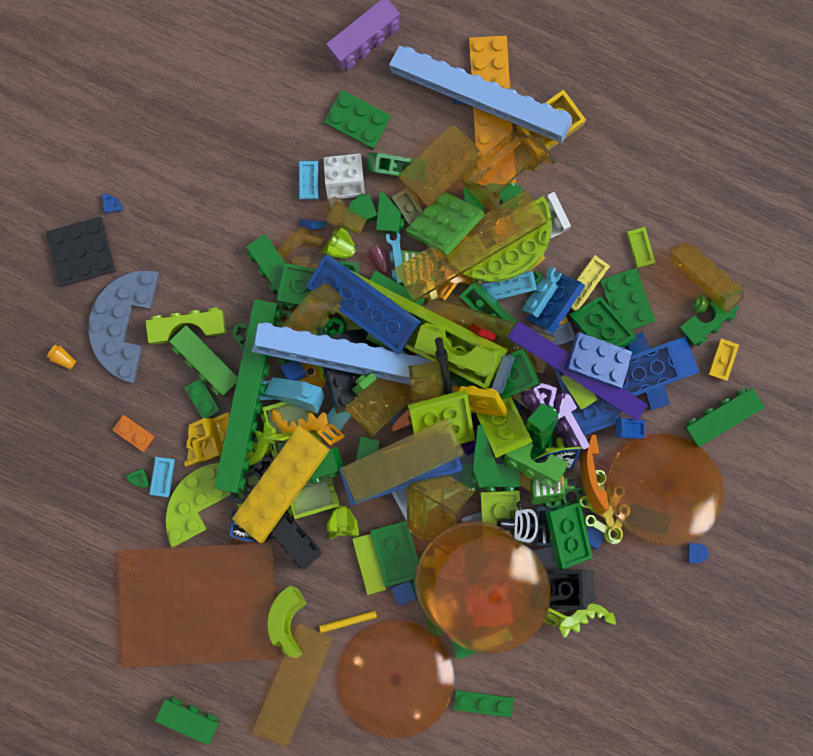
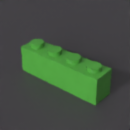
[170,326,238,397]

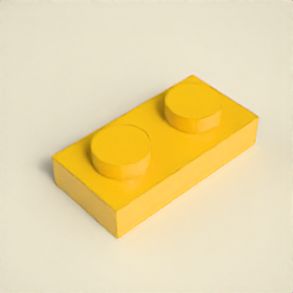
[708,339,739,381]

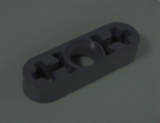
[231,457,273,504]

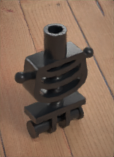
[497,501,552,549]

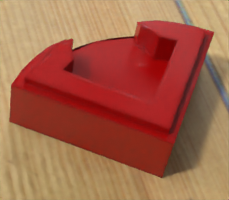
[469,323,496,341]

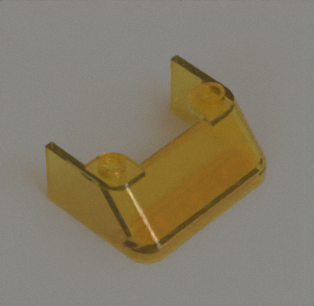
[460,132,556,213]
[406,475,474,558]

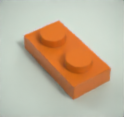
[112,415,155,452]

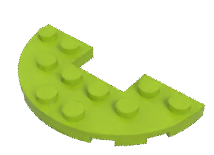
[444,196,552,282]
[166,463,259,548]

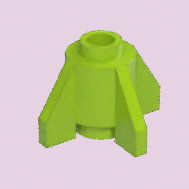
[321,227,356,260]
[327,506,359,539]

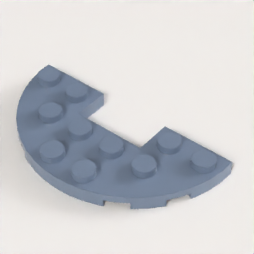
[89,271,160,383]

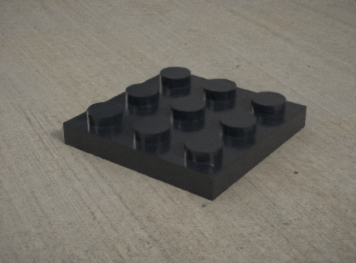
[46,217,116,287]

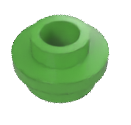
[692,295,709,313]

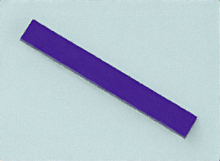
[507,321,648,421]

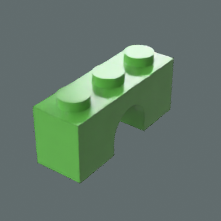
[503,443,568,489]

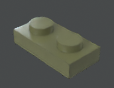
[391,188,423,227]

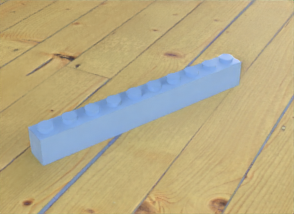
[389,45,572,143]
[251,323,444,391]

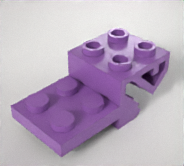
[520,383,590,450]

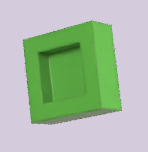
[352,373,377,395]

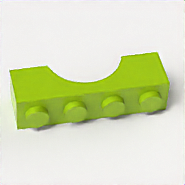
[146,308,227,345]
[414,322,499,376]

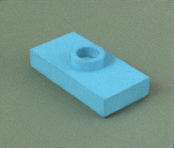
[299,161,318,200]
[149,457,175,498]

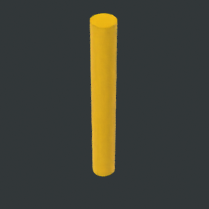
[319,610,377,633]

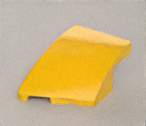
[184,412,230,467]

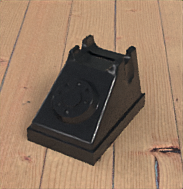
[529,569,597,610]

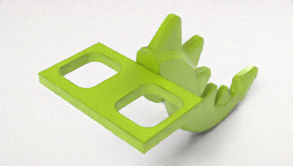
[247,422,293,466]
[538,603,616,638]

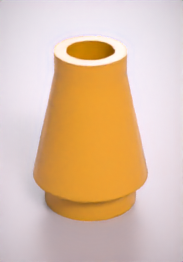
[46,344,77,370]

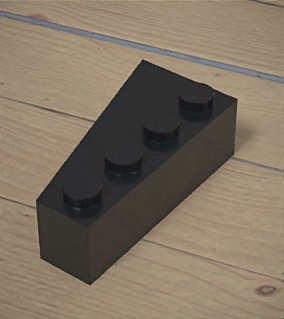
[270,511,324,570]

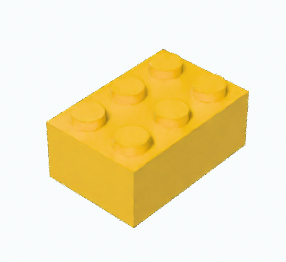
[516,89,586,158]

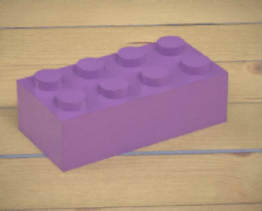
[326,0,401,72]

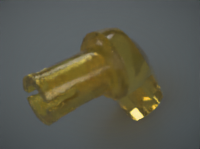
[278,228,324,258]

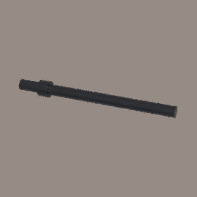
[435,337,453,395]

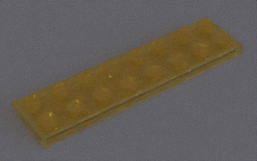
[395,190,547,302]

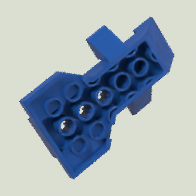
[553,332,700,435]

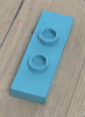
[481,271,537,300]

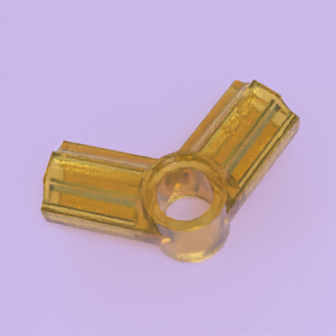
[325,196,367,235]

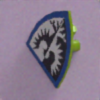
[533,438,582,469]

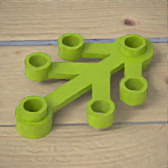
[578,470,631,544]

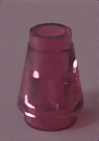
[367,245,391,274]

